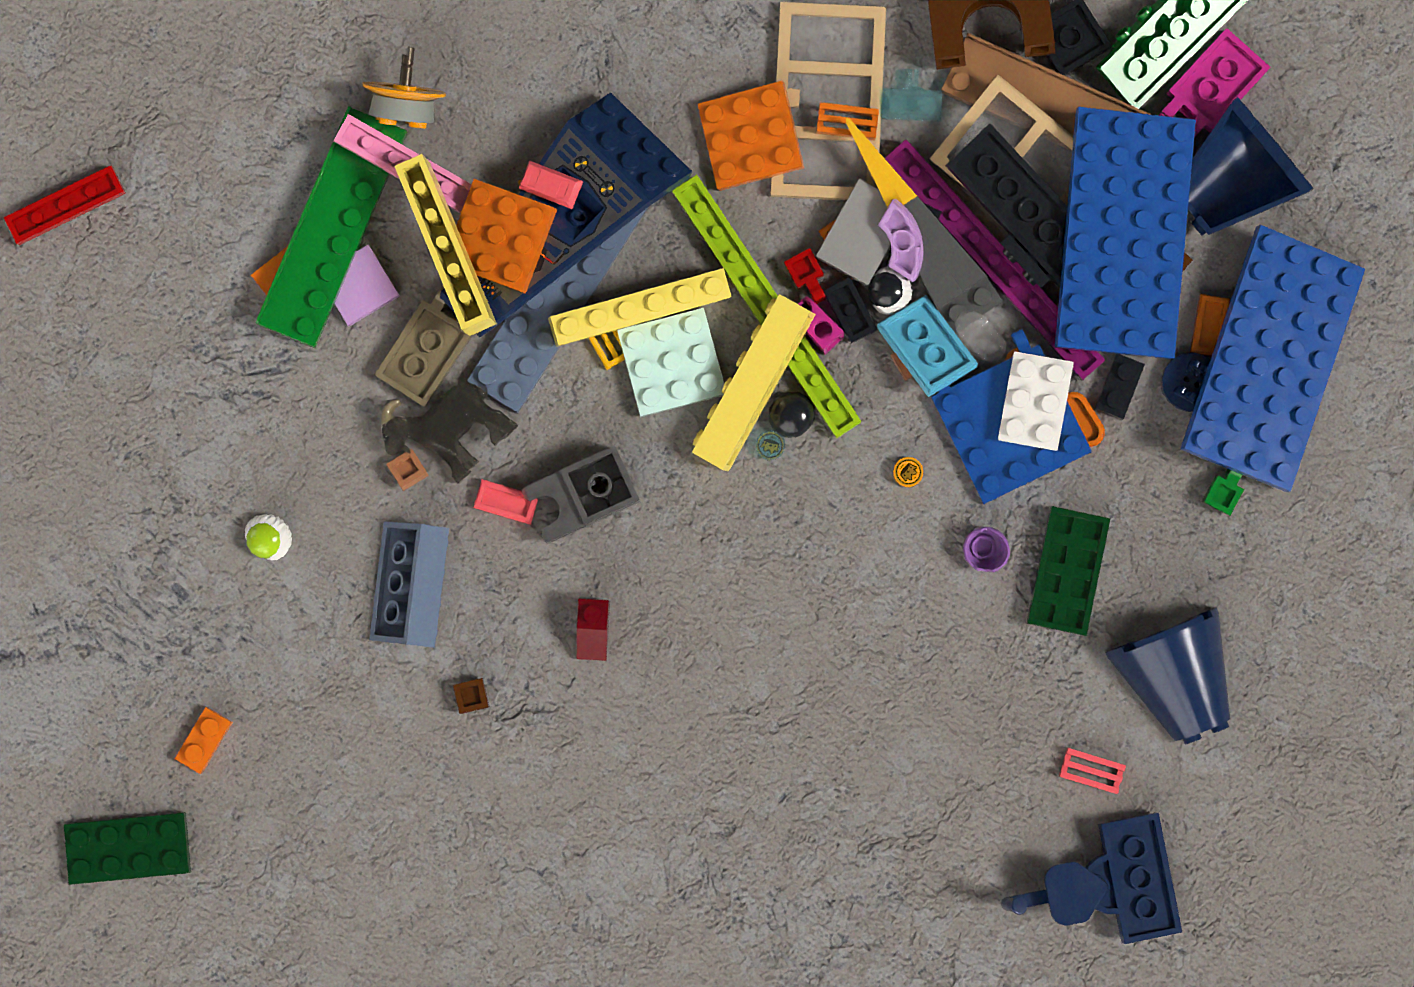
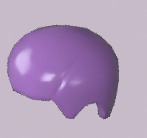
[963,527,1010,572]

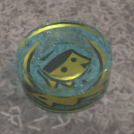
[755,430,785,461]

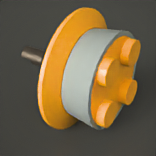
[362,46,446,129]

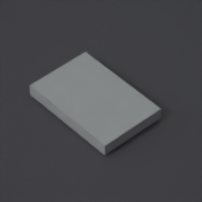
[815,179,891,286]

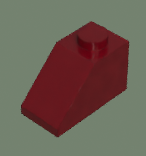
[577,599,610,661]

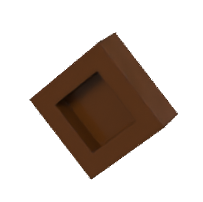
[453,678,490,714]

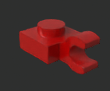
[784,248,826,304]

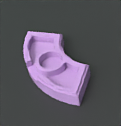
[878,199,923,282]

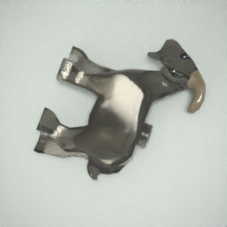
[381,382,518,485]

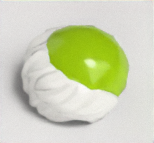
[245,514,292,560]

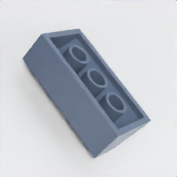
[369,521,449,648]

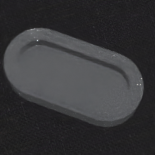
[955,310,1006,362]

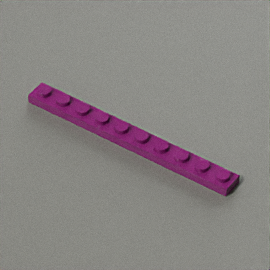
[885,139,1105,381]

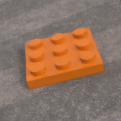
[697,80,805,191]
[456,179,557,294]

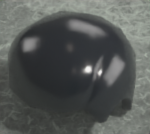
[768,392,815,438]

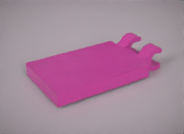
[1158,28,1271,137]

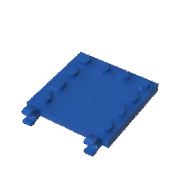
[931,329,1092,504]

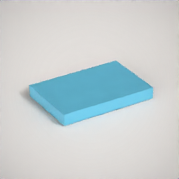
[877,295,978,397]

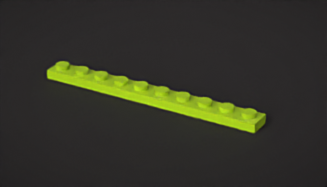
[672,175,862,439]

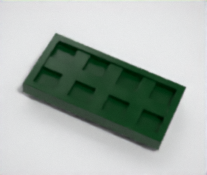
[1026,506,1111,636]
[64,812,191,885]

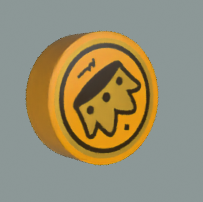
[893,457,923,488]

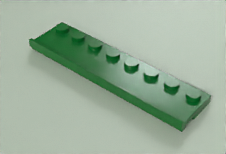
[256,106,407,348]

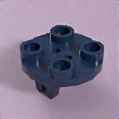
[1161,353,1210,412]

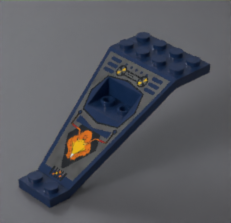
[440,92,692,337]

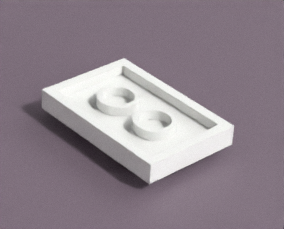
[998,351,1074,451]

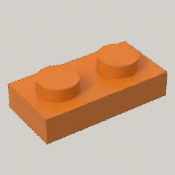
[174,707,233,774]

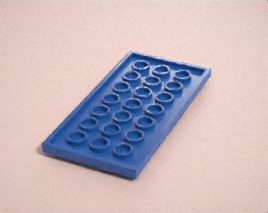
[1055,107,1196,359]
[1180,225,1365,492]

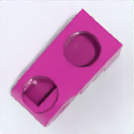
[798,296,845,355]

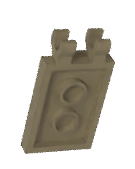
[374,287,473,408]

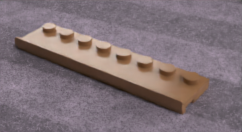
[941,33,1152,151]

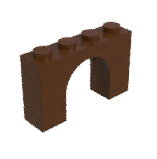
[928,0,1055,70]

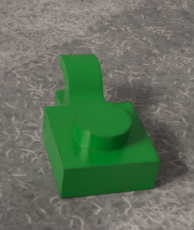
[1202,469,1245,516]

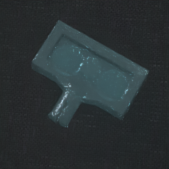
[881,69,942,122]

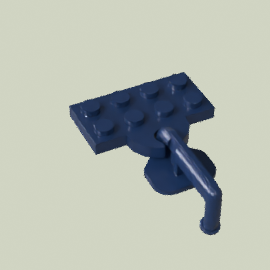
[1001,812,1182,944]

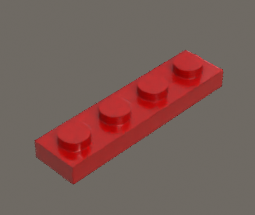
[4,165,126,245]

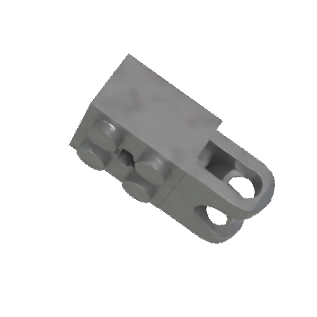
[522,445,641,543]

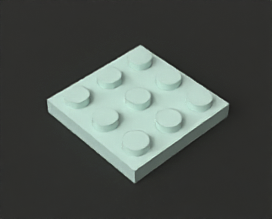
[617,308,724,417]

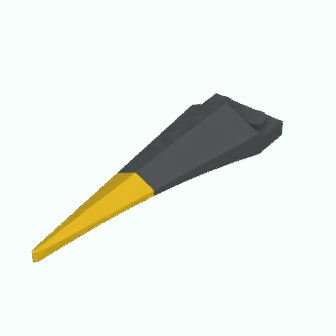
[846,117,1003,333]

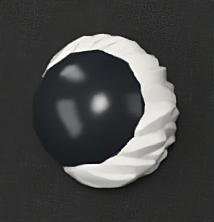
[868,266,913,315]

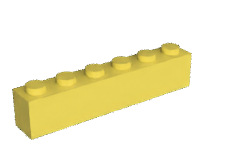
[394,154,497,336]
[548,268,732,347]
[692,294,816,471]

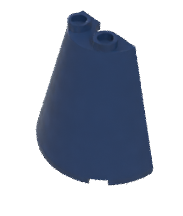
[1188,97,1314,236]
[1105,607,1230,745]

